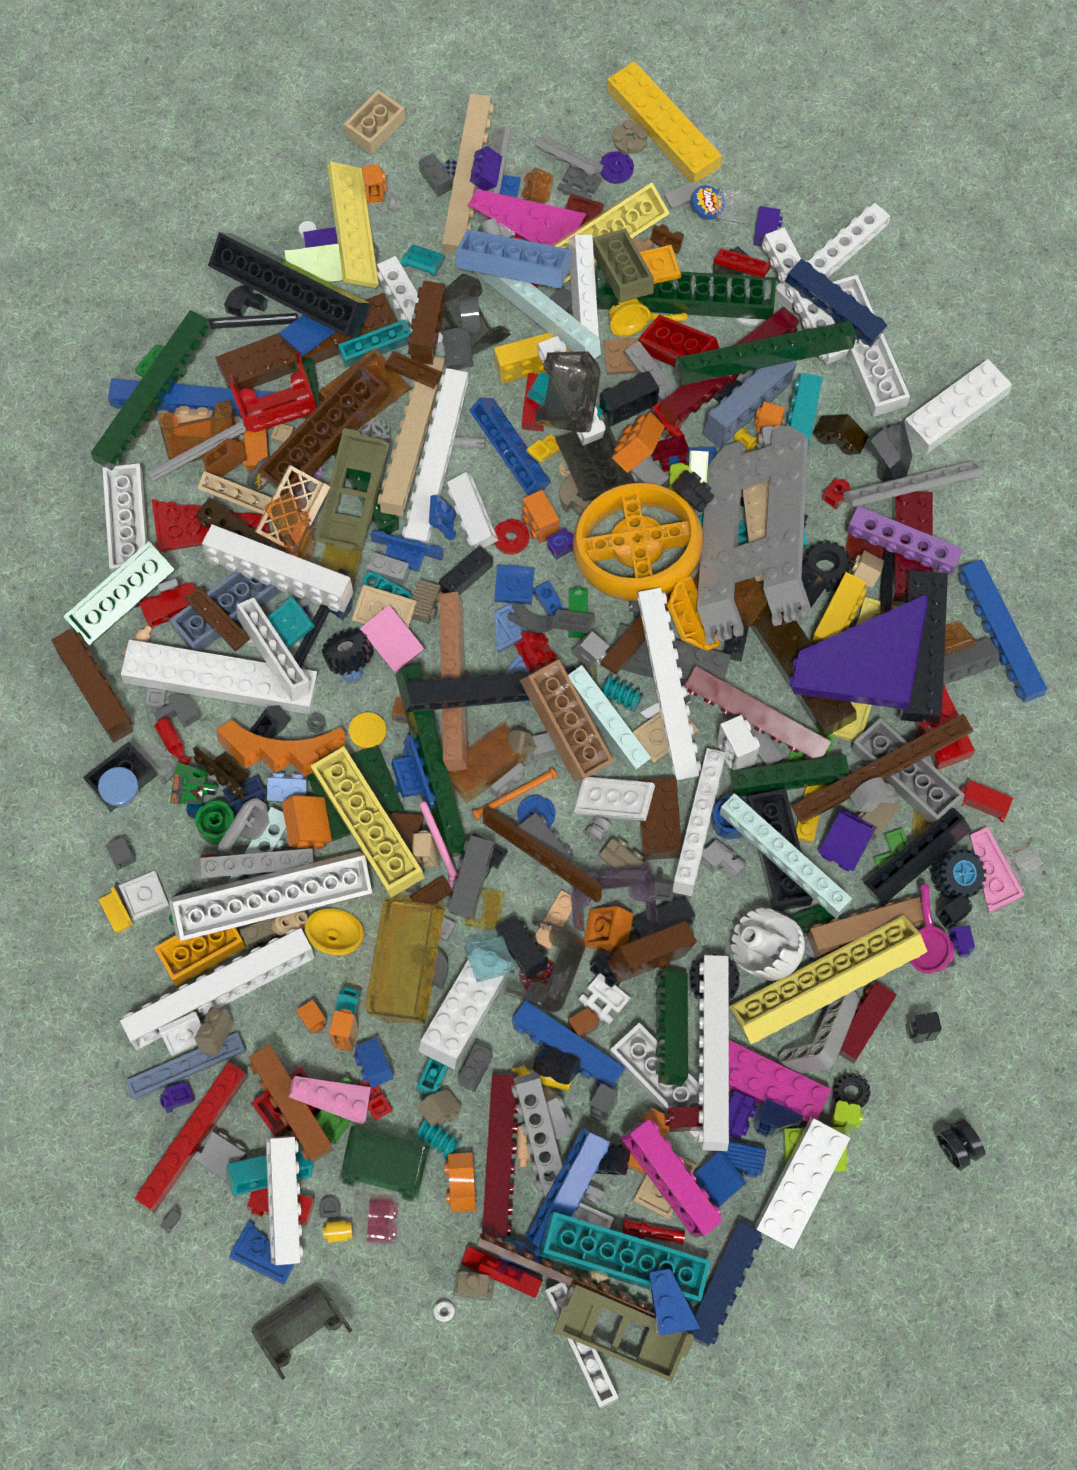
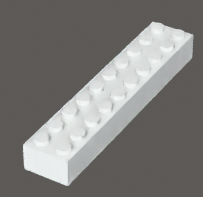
[121,640,318,714]
[168,852,372,941]
[120,928,315,1050]

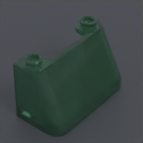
[339,1126,431,1201]

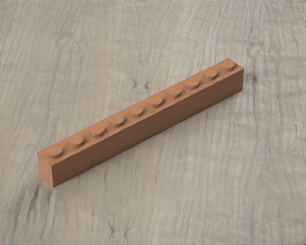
[439,592,468,771]

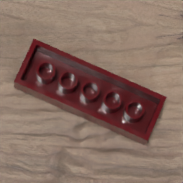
[892,491,933,602]

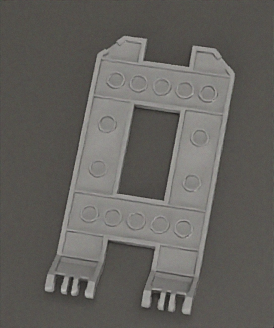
[697,425,811,645]

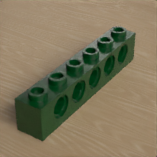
[730,754,849,797]

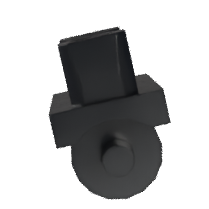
[590,950,620,988]

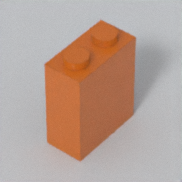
[282,796,332,850]

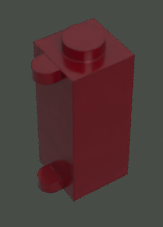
[664,1106,703,1132]

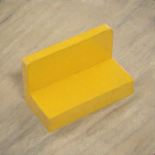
[98,886,133,934]

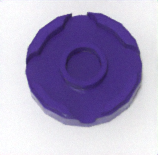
[600,151,634,184]

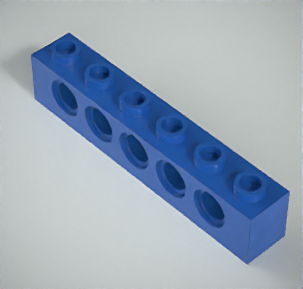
[469,398,551,495]

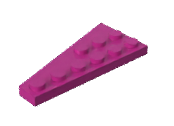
[467,189,586,245]

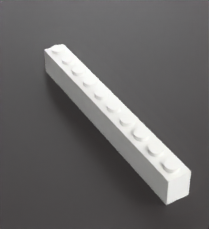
[402,368,469,545]
[637,588,701,781]
[698,955,729,1151]

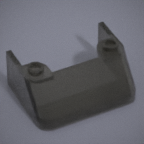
[504,917,585,1013]
[251,1283,353,1380]

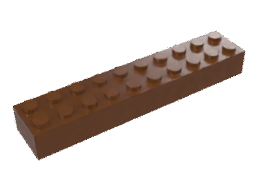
[215,293,397,389]

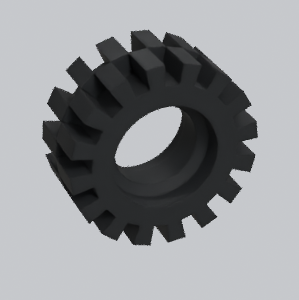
[833,1073,871,1109]

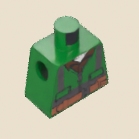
[170,763,217,804]

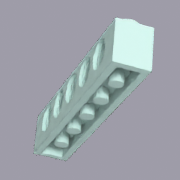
[227,807,287,884]

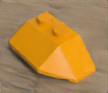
[667,576,721,651]

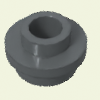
[307,714,326,733]

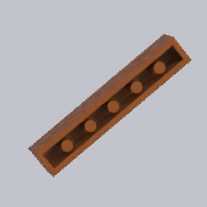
[248,1044,334,1163]

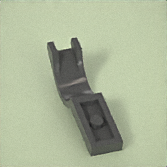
[507,603,595,633]

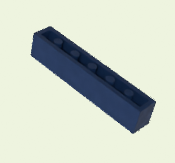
[785,259,887,347]
[688,1221,763,1348]

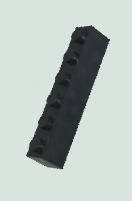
[864,808,971,906]

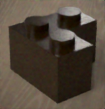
[813,414,869,455]

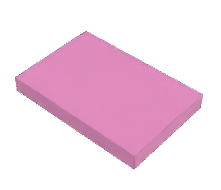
[360,605,425,673]

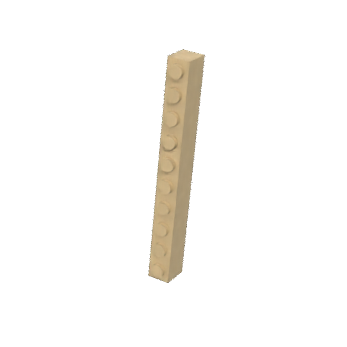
[442,93,494,254]
[378,357,445,517]

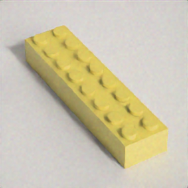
[547,182,670,290]
[311,747,424,898]

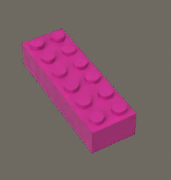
[729,1040,831,1127]
[620,1119,723,1237]

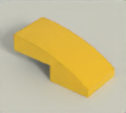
[526,434,564,463]

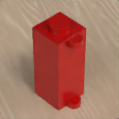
[961,780,1014,823]

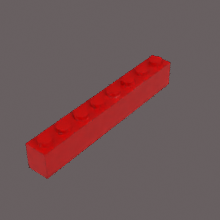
[134,1062,248,1213]

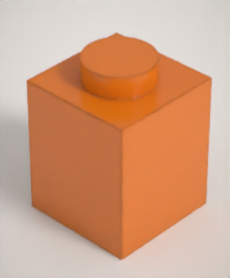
[296,1000,327,1034]

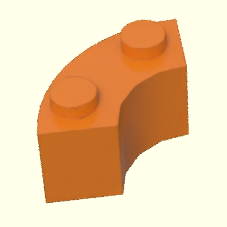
[444,1152,476,1213]

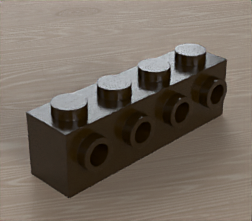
[196,497,270,546]

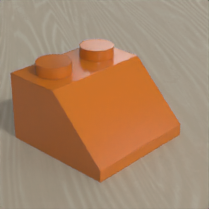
[583,906,633,952]

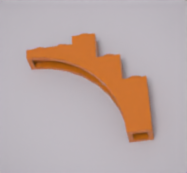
[216,720,345,777]

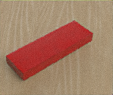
[714,248,771,278]

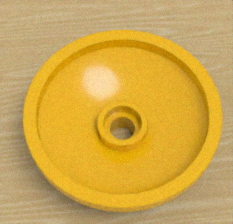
[304,908,364,955]

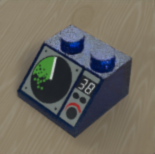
[754,1099,804,1137]

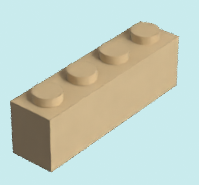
[197,471,276,514]

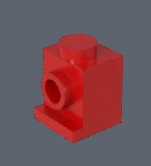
[822,478,851,510]

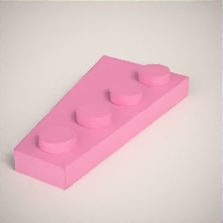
[970,827,1024,913]
[289,1076,371,1125]

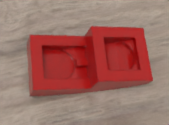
[357,1081,393,1121]

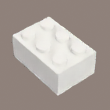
[717,715,760,771]

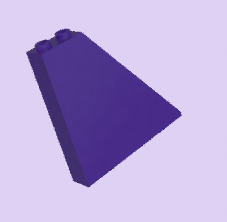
[790,596,928,710]

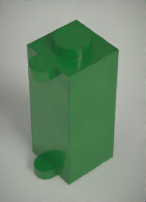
[568,587,588,638]

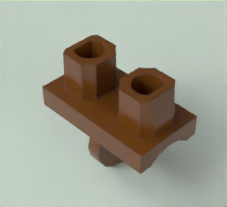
[650,224,684,254]

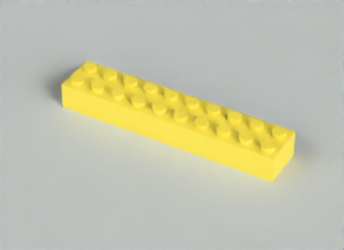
[729,915,927,1044]

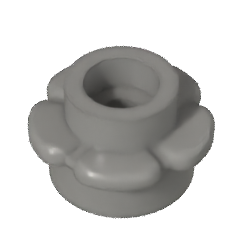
[388,195,401,213]

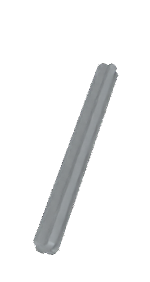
[148,422,246,481]

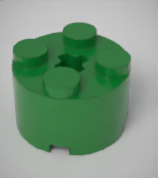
[195,801,235,845]

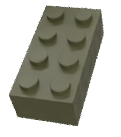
[592,228,654,303]

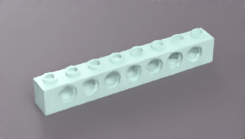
[720,793,852,919]

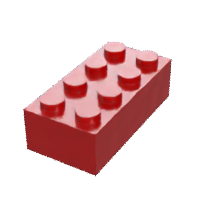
[638,314,719,367]
[914,683,975,770]

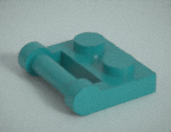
[401,244,446,276]

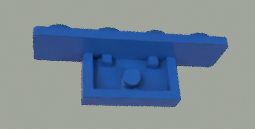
[370,531,443,572]
[391,734,435,810]

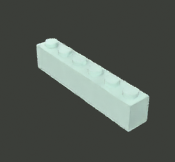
[568,665,651,772]

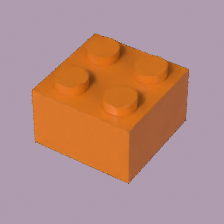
[521,490,560,544]

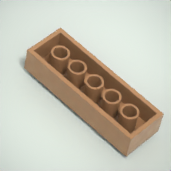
[520,659,613,782]

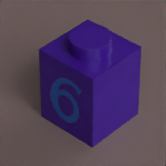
[546,528,573,560]

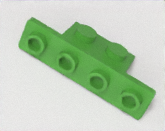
[299,1077,354,1146]

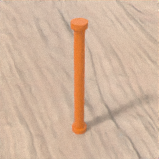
[471,767,558,821]

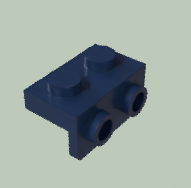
[222,775,267,812]

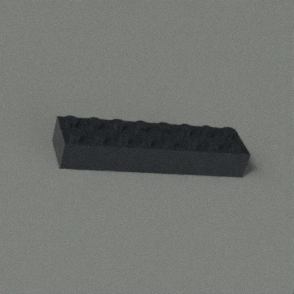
[900,570,948,724]

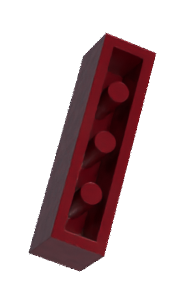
[839,982,897,1064]

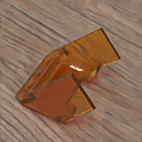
[264,492,316,562]

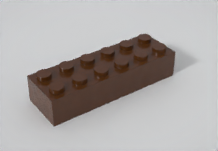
[51,629,133,743]

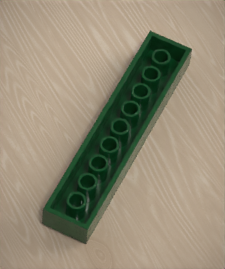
[595,266,776,320]

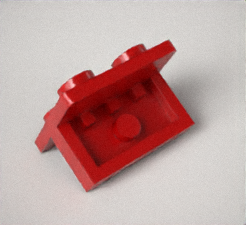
[515,631,557,672]

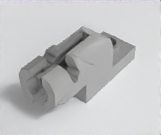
[700,840,747,879]

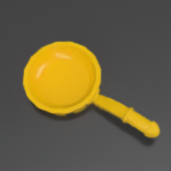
[609,298,688,337]

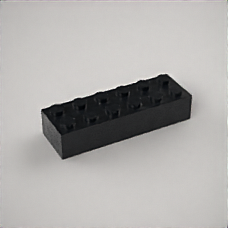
[746,789,813,912]

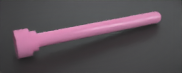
[420,801,459,889]

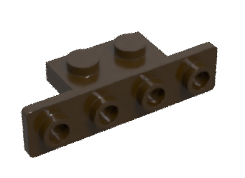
[193,746,249,801]

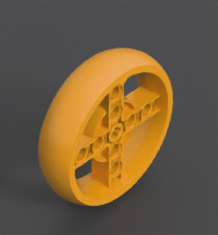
[573,483,704,601]

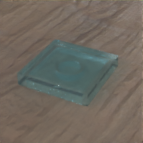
[464,936,515,982]

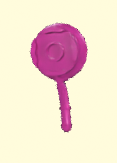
[910,884,955,974]

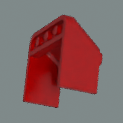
[229,352,316,432]

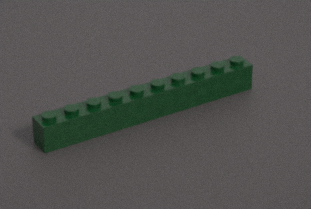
[91,310,211,471]
[675,320,857,386]
[395,665,466,857]

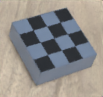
[442,157,457,179]

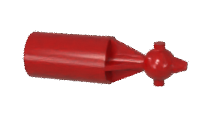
[154,718,191,766]

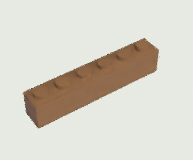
[807,897,925,957]

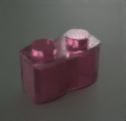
[367,1200,398,1244]

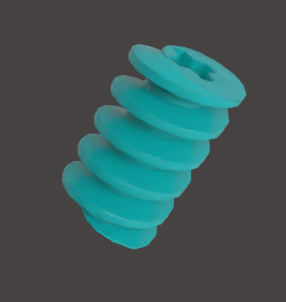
[601,674,644,712]
[417,1119,462,1159]

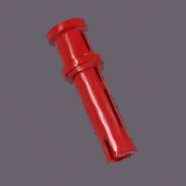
[622,1218,685,1244]

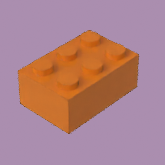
[612,411,665,473]

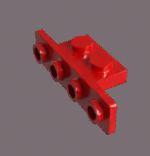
[461,1246,543,1298]

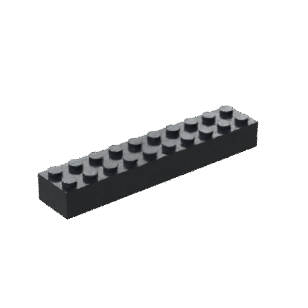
[208,232,370,337]

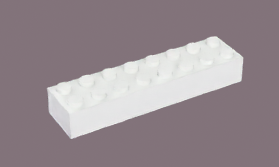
[832,275,910,417]
[202,525,353,612]

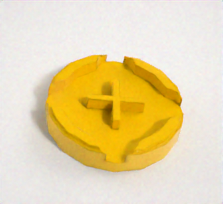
[348,712,387,750]

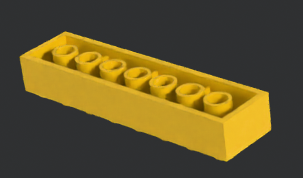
[607,61,722,183]

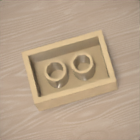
[344,90,406,155]

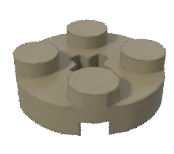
[613,120,648,155]

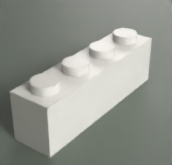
[447,472,498,548]

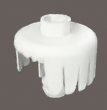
[731,908,805,981]

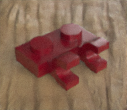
[651,435,689,472]

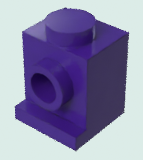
[948,925,975,957]

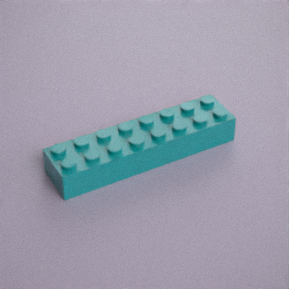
[538,1212,711,1304]

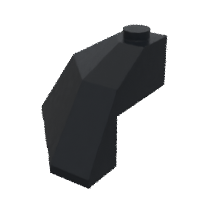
[866,421,912,482]

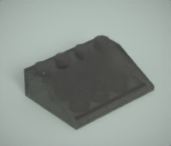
[555,420,635,501]

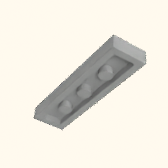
[535,136,603,175]
[623,341,676,401]

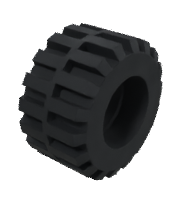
[804,540,851,592]

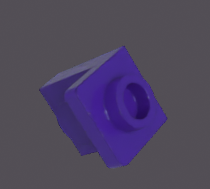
[160,1082,195,1113]

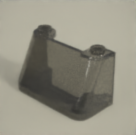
[535,351,600,433]

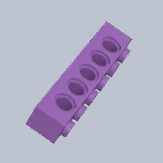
[847,506,963,575]

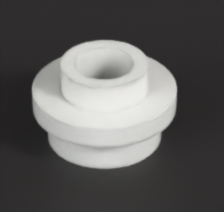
[434,1301,455,1322]

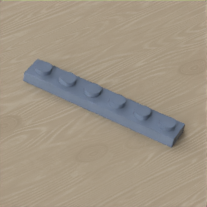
[125,1032,246,1100]

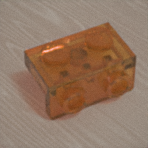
[522,167,554,204]

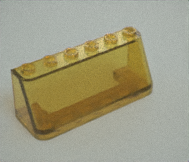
[365,899,444,1023]

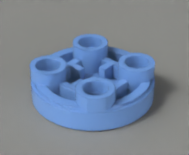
[98,767,138,807]

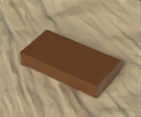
[410,876,453,914]

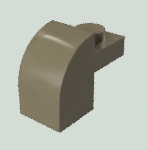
[560,474,589,516]

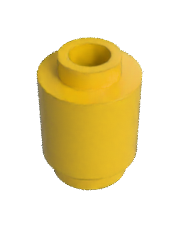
[322,1220,353,1243]

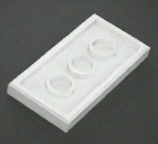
[574,777,655,821]

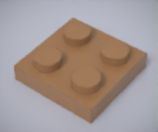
[604,338,638,375]

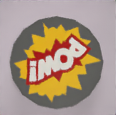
[247,457,269,491]

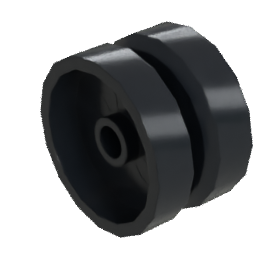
[935,1117,985,1171]

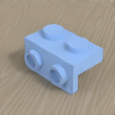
[267,771,308,801]

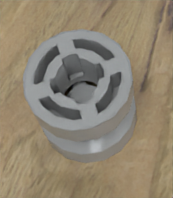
[585,816,612,843]

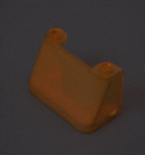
[157,400,240,462]

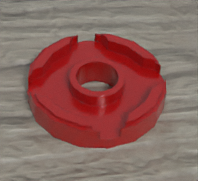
[494,519,530,555]

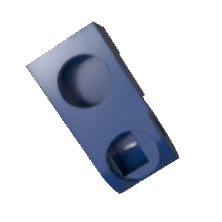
[533,581,564,616]

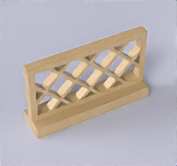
[255,465,330,553]

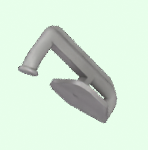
[218,798,269,856]

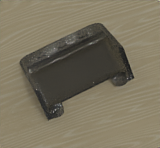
[440,273,511,355]

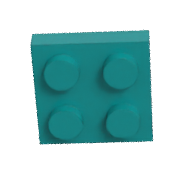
[267,596,315,649]

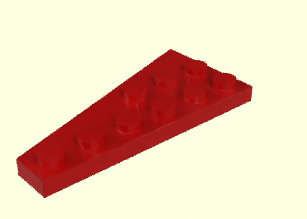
[152,499,270,552]

